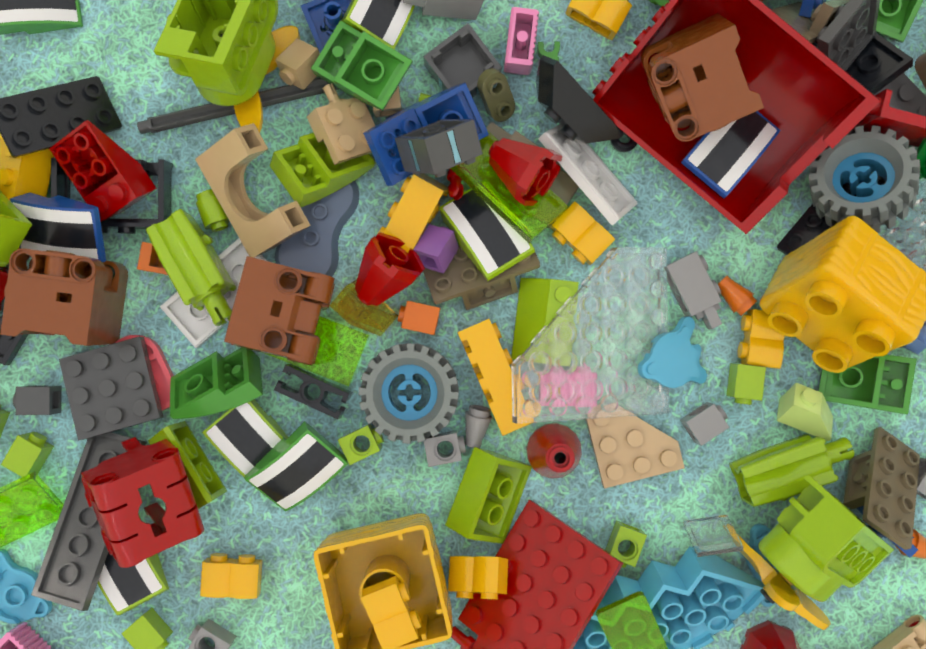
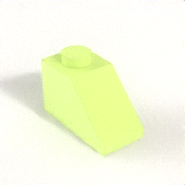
[777,383,833,441]

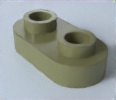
[477,68,515,122]

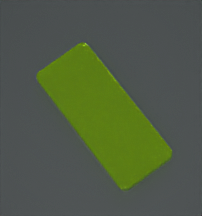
[596,591,668,649]

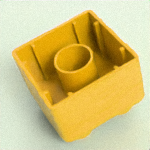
[759,215,926,373]
[314,513,453,649]

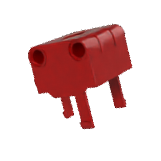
[80,437,205,568]

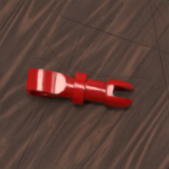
[447,162,464,200]

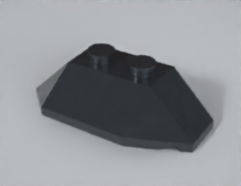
[536,55,624,144]

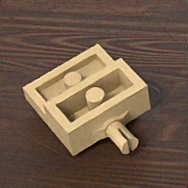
[307,83,375,165]

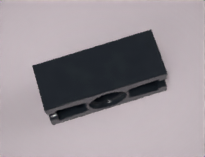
[274,364,353,419]

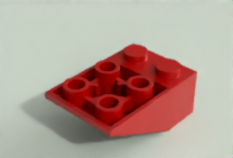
[49,120,157,222]

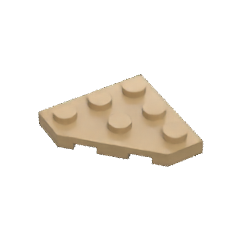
[583,401,685,489]

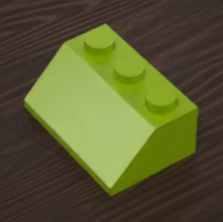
[511,278,579,366]
[148,421,227,509]
[445,447,532,544]

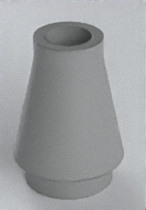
[465,405,492,448]

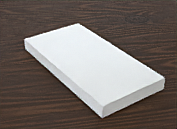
[538,124,638,225]
[160,238,267,348]

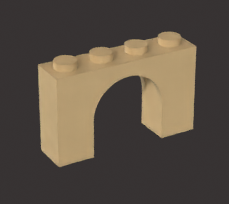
[195,123,311,258]

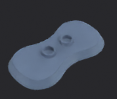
[275,181,359,277]

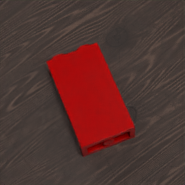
[855,89,926,147]

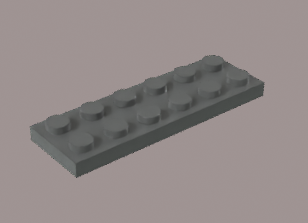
[31,432,146,611]

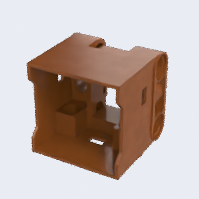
[641,13,764,142]
[0,249,128,346]
[224,256,335,366]

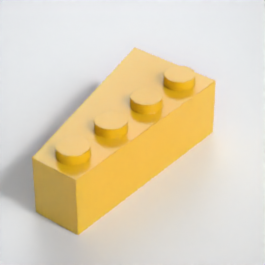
[0,134,54,249]
[378,173,448,253]
[457,319,535,436]

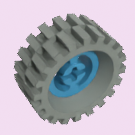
[809,126,920,233]
[358,343,459,444]

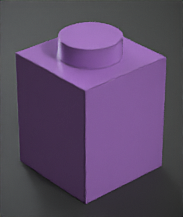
[413,224,459,274]

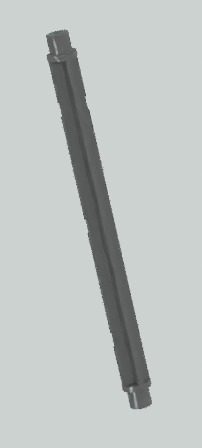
[137,78,339,134]

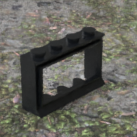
[51,158,173,234]

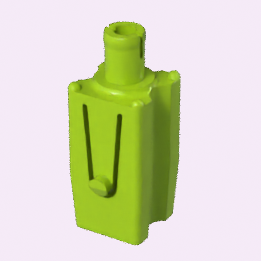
[146,209,236,326]
[729,434,854,507]

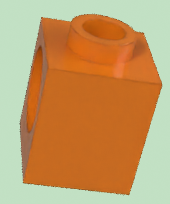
[398,301,441,335]

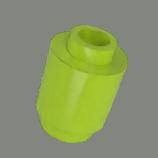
[196,189,230,232]

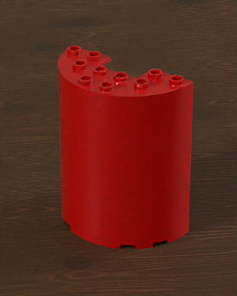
[592,0,880,234]

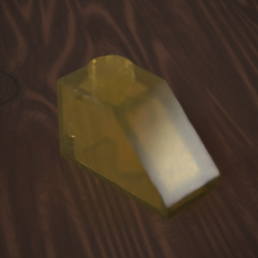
[330,279,398,336]

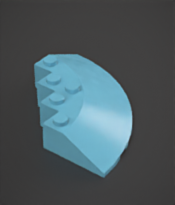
[573,546,765,649]

